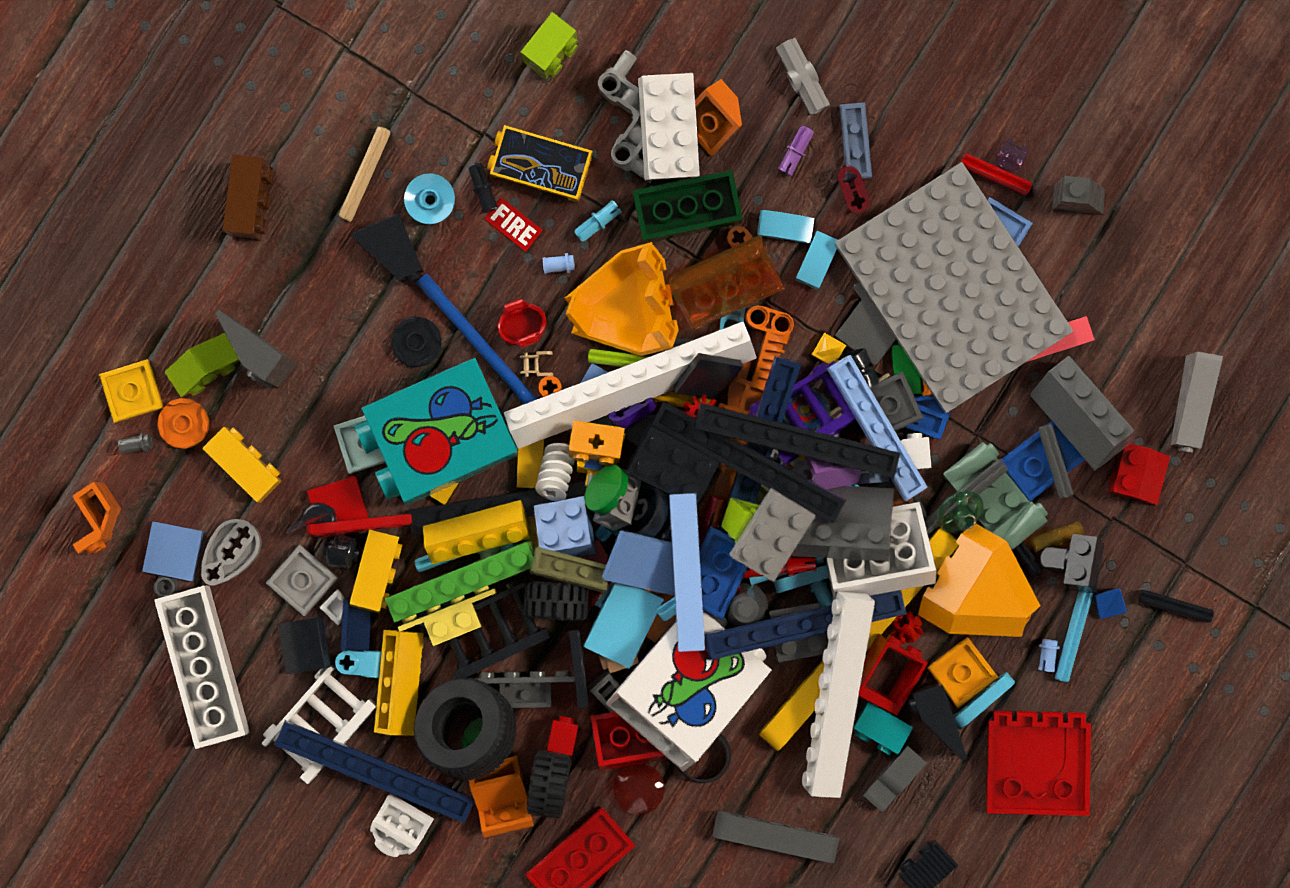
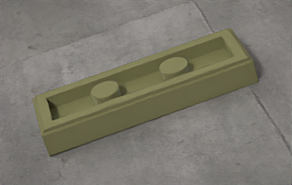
[530,547,608,592]

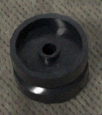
[624,485,672,542]

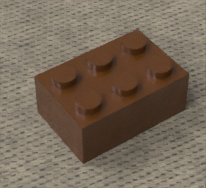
[223,154,274,241]

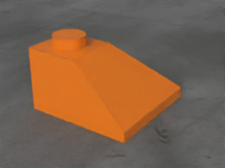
[695,79,742,156]

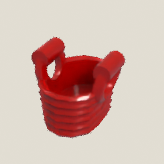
[497,298,547,349]

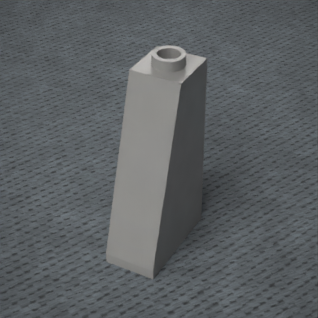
[1171,352,1223,453]

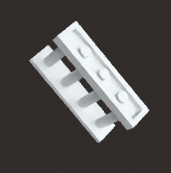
[262,665,377,784]

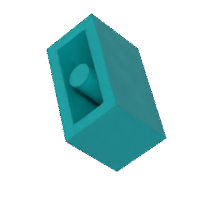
[853,700,913,755]

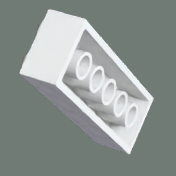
[155,585,250,749]

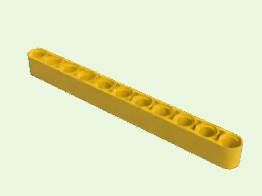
[758,526,959,751]

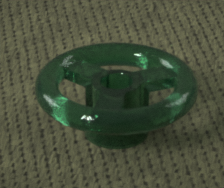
[936,491,984,533]

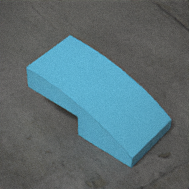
[757,210,814,244]
[795,231,838,290]

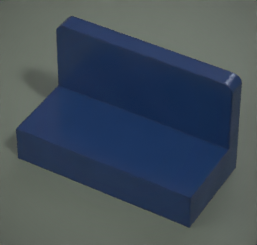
[341,599,372,651]

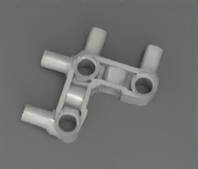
[598,50,652,183]

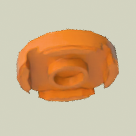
[157,398,209,449]

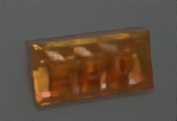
[668,235,785,331]

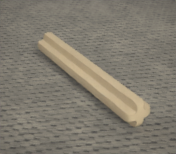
[339,127,390,222]

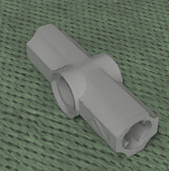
[776,38,830,116]

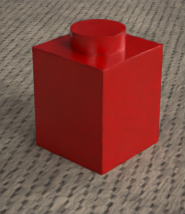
[547,715,579,756]

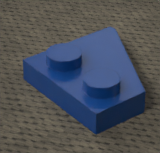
[904,395,951,440]

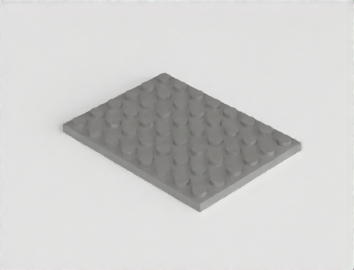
[834,162,1073,414]

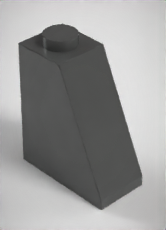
[1052,176,1105,215]

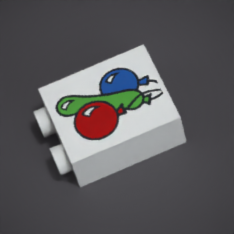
[606,610,771,771]

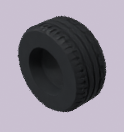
[414,677,517,781]

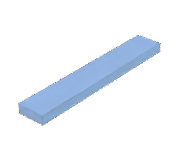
[827,355,928,501]
[669,493,705,652]

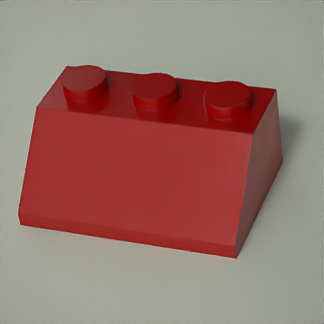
[591,712,669,771]

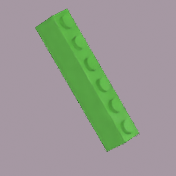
[385,540,535,623]

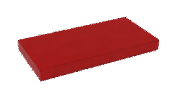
[525,807,636,888]

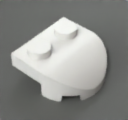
[370,793,434,857]

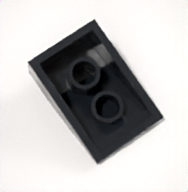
[906,682,968,760]

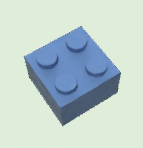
[534,496,596,557]

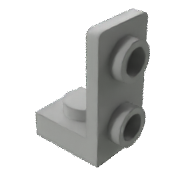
[593,469,642,531]

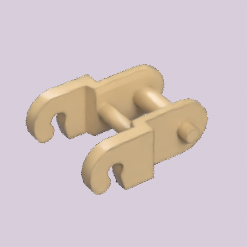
[520,351,553,377]

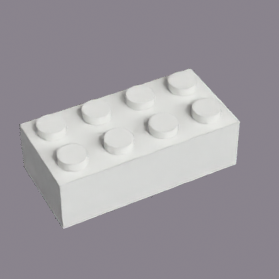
[638,73,700,181]

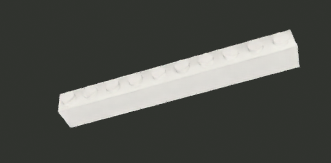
[504,322,757,449]

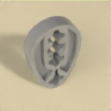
[201,519,262,585]

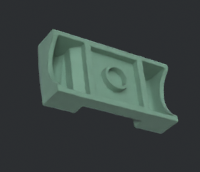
[942,442,1048,550]

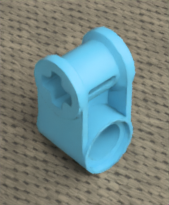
[335,650,382,678]

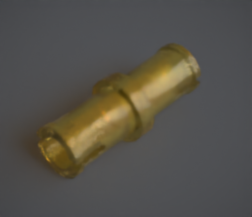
[1030,521,1084,552]

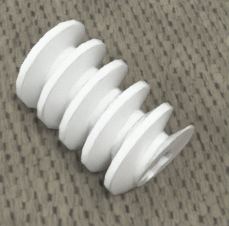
[535,443,575,501]

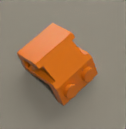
[72,482,121,555]
[469,756,534,838]

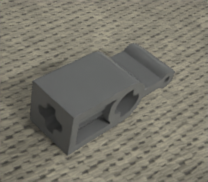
[863,744,927,812]

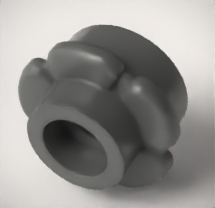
[153,575,179,598]

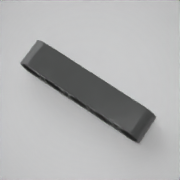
[712,811,840,863]

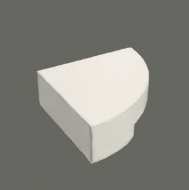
[320,589,345,625]

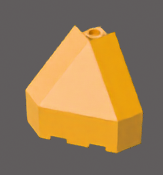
[564,242,678,356]
[918,523,1040,637]

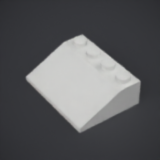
[825,502,936,599]

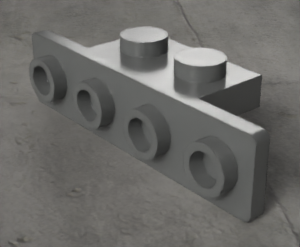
[474,671,575,708]

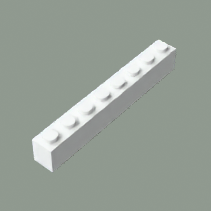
[802,591,875,798]

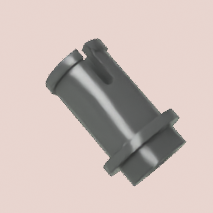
[118,432,153,455]

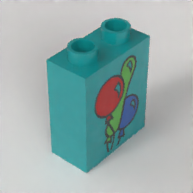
[354,358,518,506]

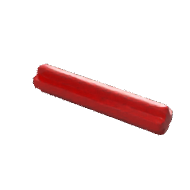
[960,154,1032,195]

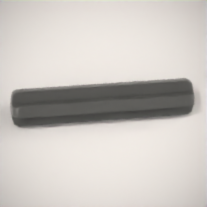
[1038,424,1073,499]

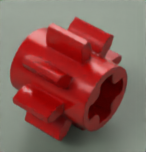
[891,611,923,645]

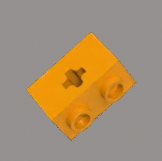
[569,420,625,466]

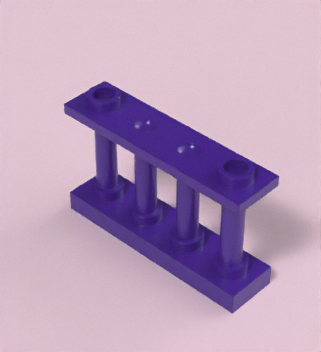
[748,361,858,466]

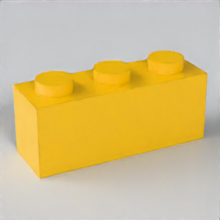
[202,427,282,503]
[349,530,402,613]

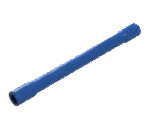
[416,273,538,405]

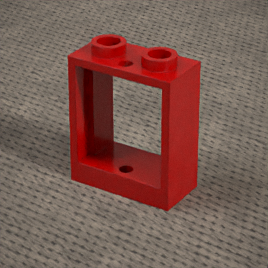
[858,633,928,715]

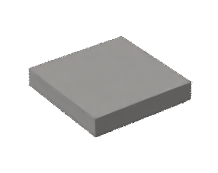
[266,545,338,616]

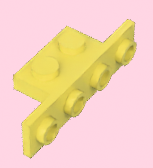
[398,586,497,646]

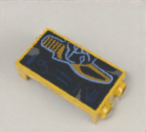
[487,125,593,203]

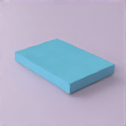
[583,582,664,669]

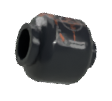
[323,535,363,570]

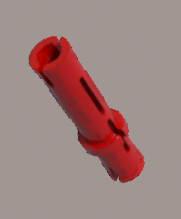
[743,556,817,578]

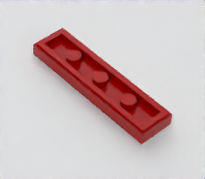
[306,514,412,537]

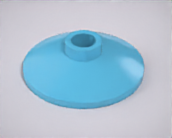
[404,173,455,224]

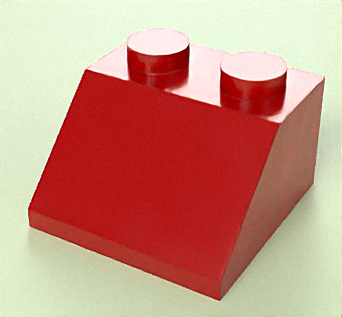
[1107,443,1170,505]

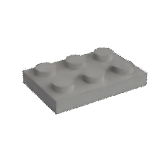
[729,488,816,582]

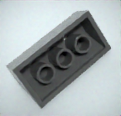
[1030,356,1135,471]

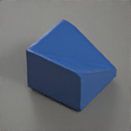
[1093,588,1127,619]

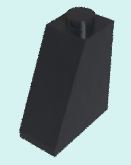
[352,214,425,284]

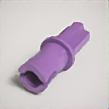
[778,126,813,176]

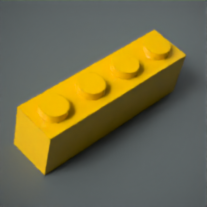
[423,500,530,564]
[374,630,424,736]

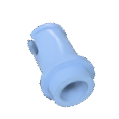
[543,253,575,274]
[1038,639,1060,672]

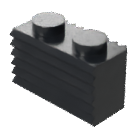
[898,840,958,888]

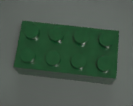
[632,170,743,244]

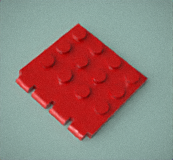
[986,710,1091,816]

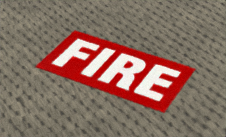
[485,198,543,252]

